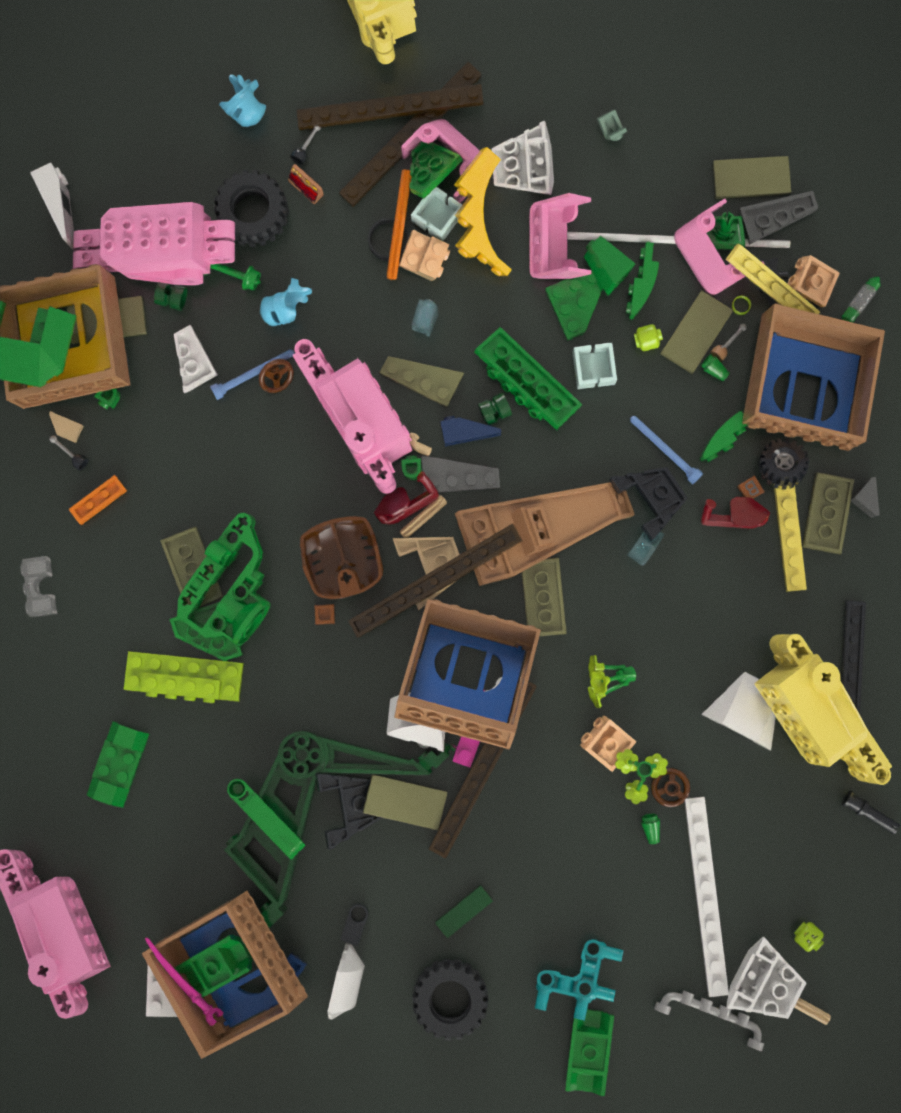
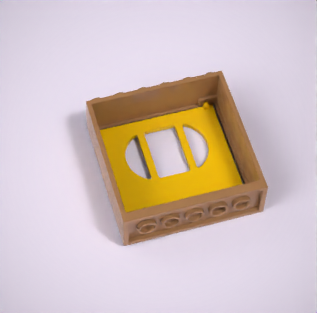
[0,264,130,409]

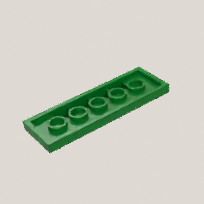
[474,327,582,430]

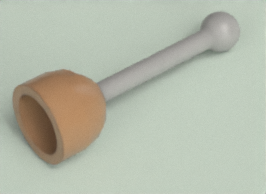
[710,323,747,362]

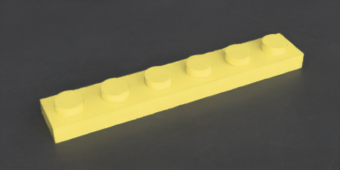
[725,244,820,314]
[774,484,807,592]

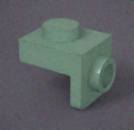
[597,110,627,141]

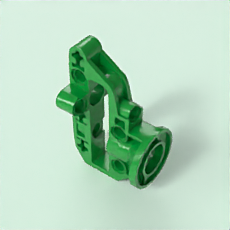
[177,513,271,647]

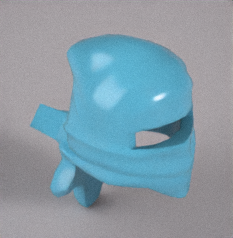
[219,75,266,127]
[260,278,312,326]

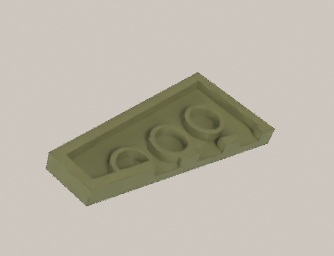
[380,356,464,407]

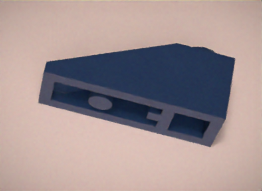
[441,416,501,447]

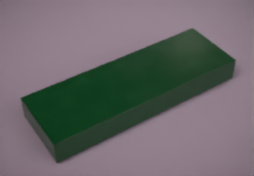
[435,885,493,938]

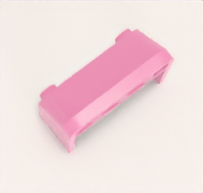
[401,119,479,203]
[530,193,591,279]
[674,199,764,295]

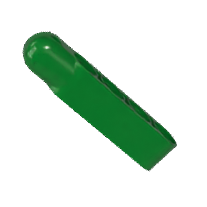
[227,779,306,860]

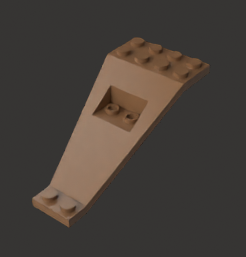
[455,482,635,586]

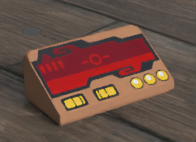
[288,164,324,204]

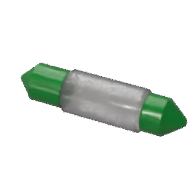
[841,276,880,323]

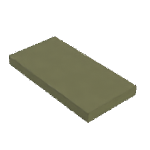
[713,156,791,199]
[661,290,733,374]
[67,296,147,344]
[802,472,854,555]
[160,526,224,607]
[522,558,567,637]
[363,774,447,830]

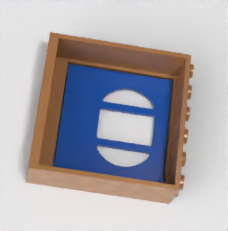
[742,304,885,450]
[394,599,541,749]
[142,891,308,1059]

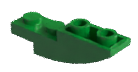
[626,242,659,320]
[700,411,748,462]

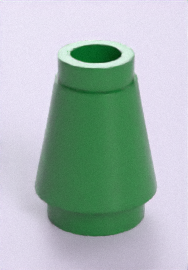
[701,354,730,382]
[641,814,660,844]

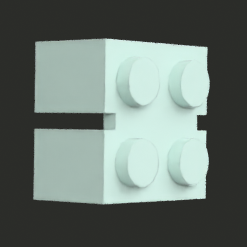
[411,187,462,241]
[572,343,617,389]

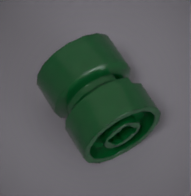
[154,282,188,311]
[478,393,512,425]

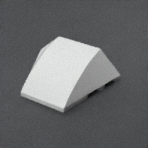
[492,121,554,195]
[701,672,776,751]
[387,692,445,752]
[726,937,806,1019]
[328,942,365,1020]

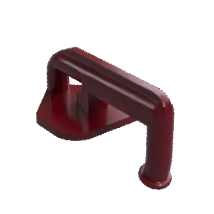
[374,471,439,524]
[701,497,770,529]

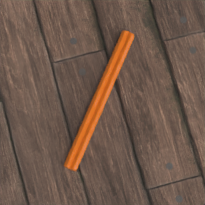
[386,169,411,280]

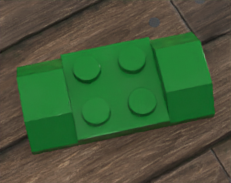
[87,721,150,808]
[174,934,253,998]
[565,1009,614,1096]

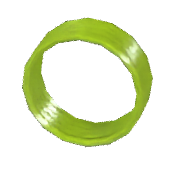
[732,295,751,315]

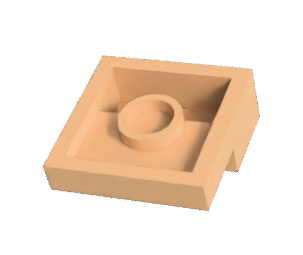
[399,230,450,281]
[788,255,840,307]
[580,716,636,772]

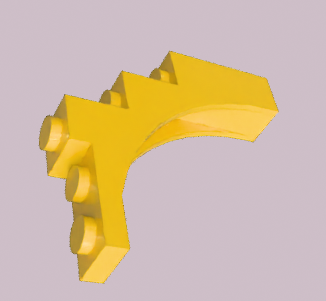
[454,147,512,276]

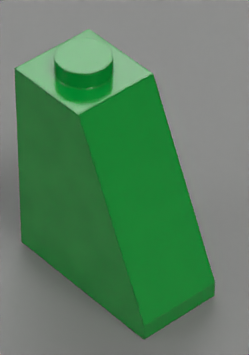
[584,235,635,295]

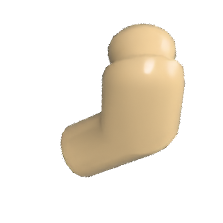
[409,433,432,456]

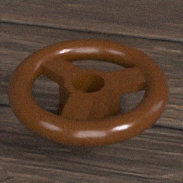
[259,359,294,393]
[651,768,690,807]

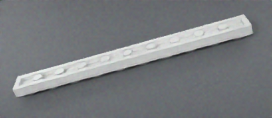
[685,797,729,997]

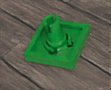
[706,212,745,249]

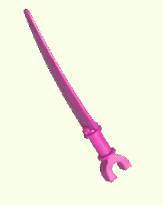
[145,938,223,1026]

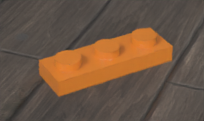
[69,475,127,525]

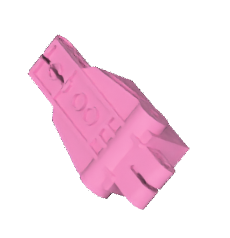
[73,202,235,285]
[293,339,413,494]
[0,849,111,1019]

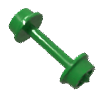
[203,264,261,291]

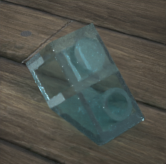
[412,299,438,336]
[627,531,665,566]

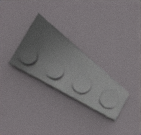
[739,191,818,245]
[421,455,500,493]

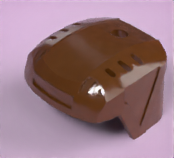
[300,516,383,599]

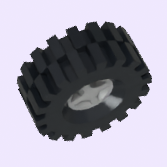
[758,438,810,490]

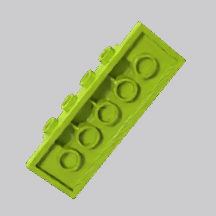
[124,651,244,703]

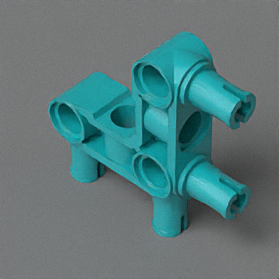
[535,940,624,1021]

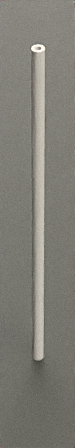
[567,232,790,248]

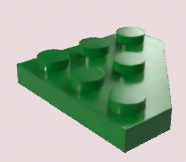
[409,141,463,199]
[545,269,603,341]
[169,602,243,661]

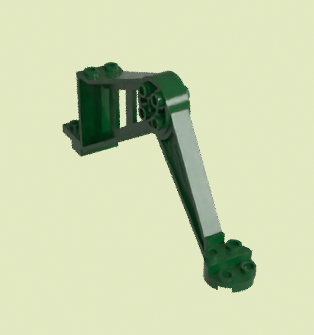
[224,731,457,928]

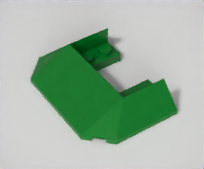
[0,301,77,387]

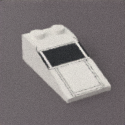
[30,163,74,250]

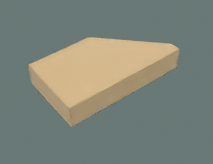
[49,411,84,443]

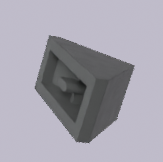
[851,477,880,518]

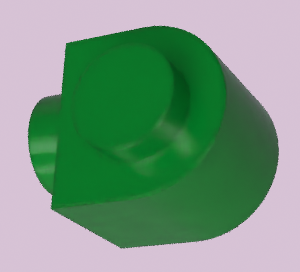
[94,388,120,409]
[401,456,422,480]

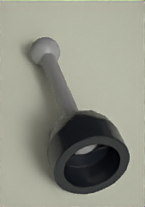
[290,126,321,165]
[49,435,89,471]

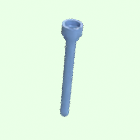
[210,349,294,400]
[630,416,703,484]

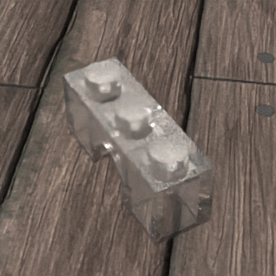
[20,556,57,617]

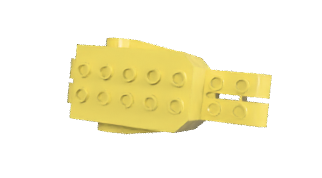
[347,0,417,64]
[754,634,892,785]

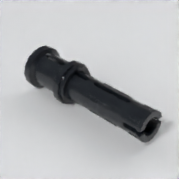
[841,790,900,834]

